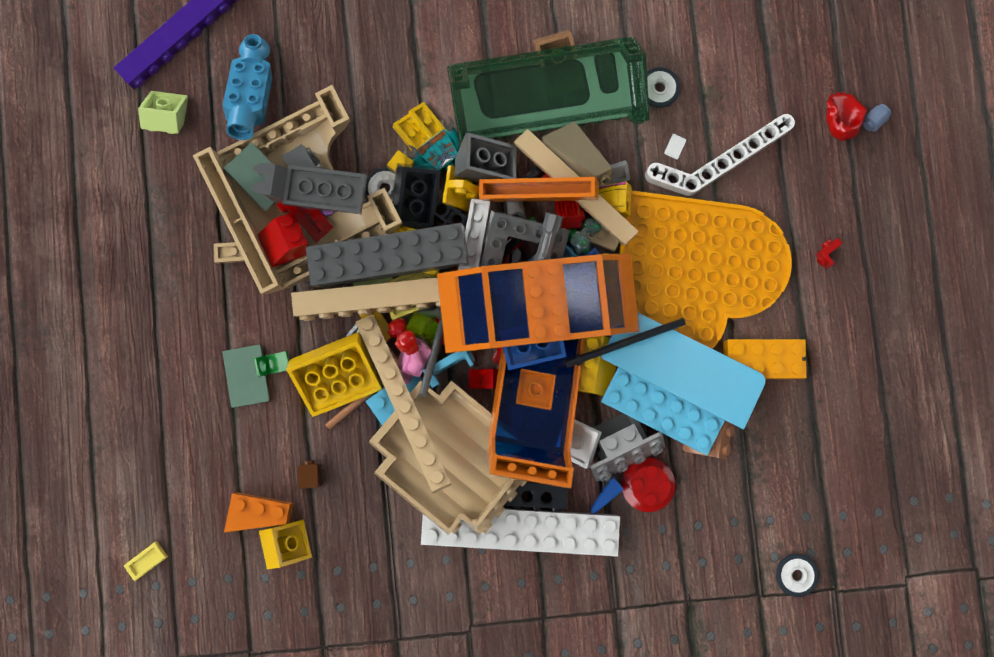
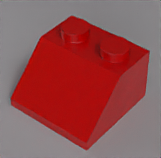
[258,212,308,268]

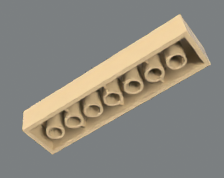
[291,278,440,321]

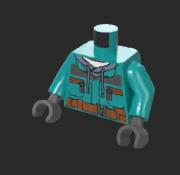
[403,117,461,174]

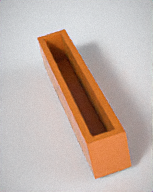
[479,177,599,202]

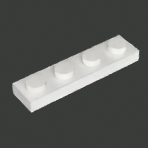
[458,199,491,275]

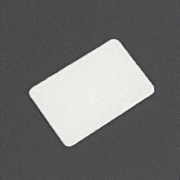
[664,134,686,159]

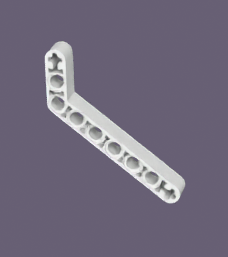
[645,114,795,196]

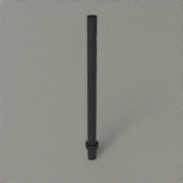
[564,318,686,368]

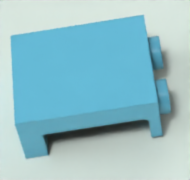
[423,351,475,389]

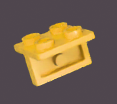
[443,165,479,212]

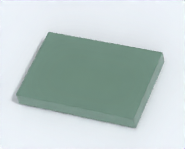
[223,142,274,211]
[222,344,271,408]

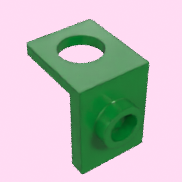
[253,351,289,377]

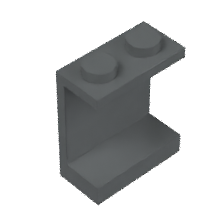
[593,413,647,461]

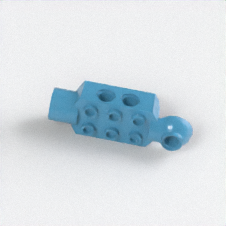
[223,34,272,140]

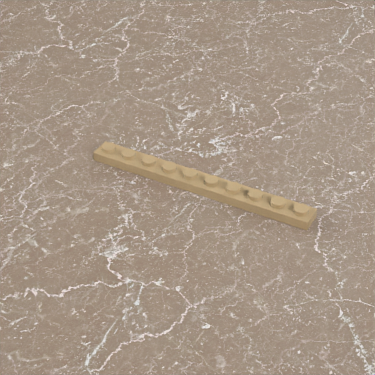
[356,314,451,494]

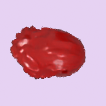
[826,92,867,141]

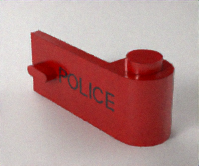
[276,203,334,243]

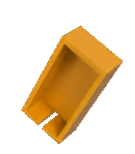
[723,339,806,379]

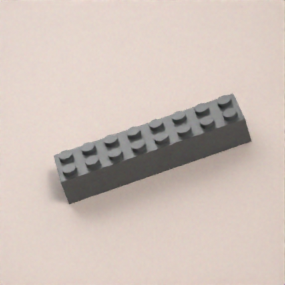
[306,223,469,288]

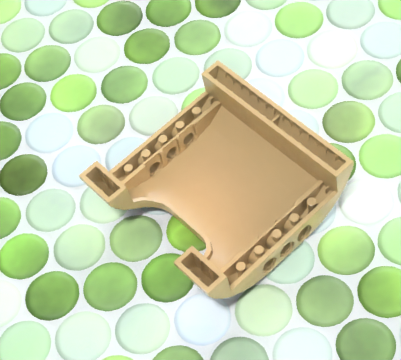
[193,85,402,294]

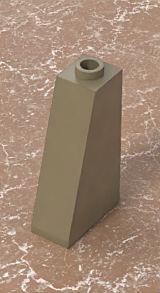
[542,121,613,186]

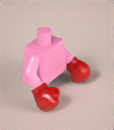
[387,318,432,384]

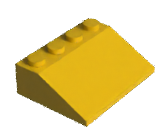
[286,332,382,417]

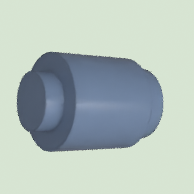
[863,104,891,132]

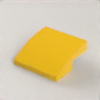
[392,102,446,151]

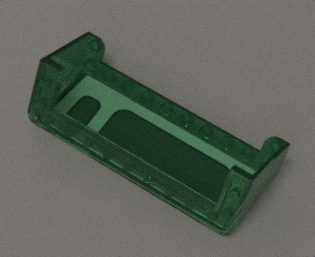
[447,37,650,147]

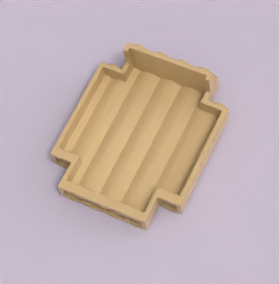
[369,381,527,535]

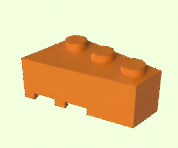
[224,492,294,533]

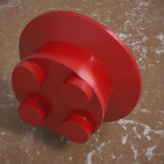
[621,458,675,512]

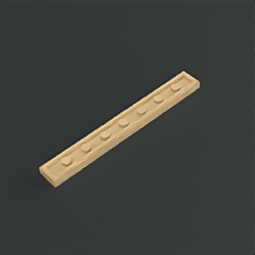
[514,129,639,246]

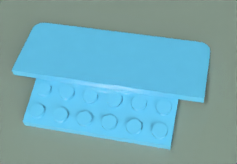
[601,312,765,455]

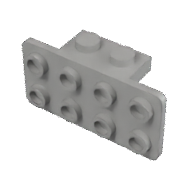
[590,424,665,481]

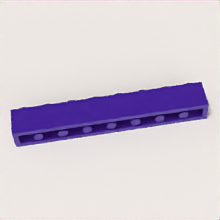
[114,0,239,90]

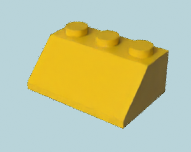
[578,336,616,396]

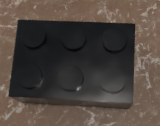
[392,163,440,228]

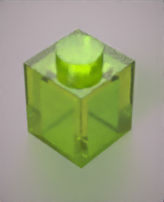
[406,312,438,343]

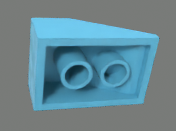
[366,376,423,425]

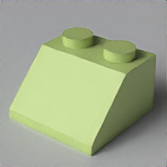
[138,91,188,134]

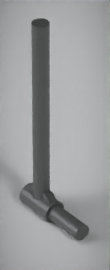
[419,307,443,397]

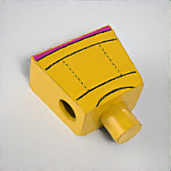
[599,181,632,217]

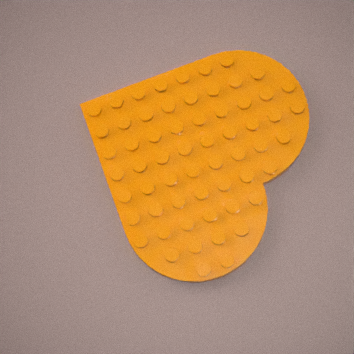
[612,191,792,349]

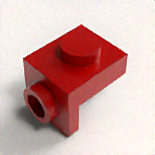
[815,238,843,269]
[468,369,498,389]

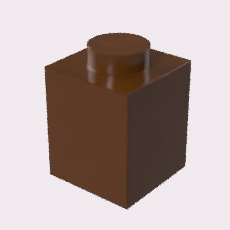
[298,460,321,489]

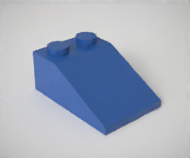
[499,324,567,370]

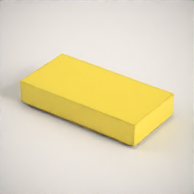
[123,541,168,581]

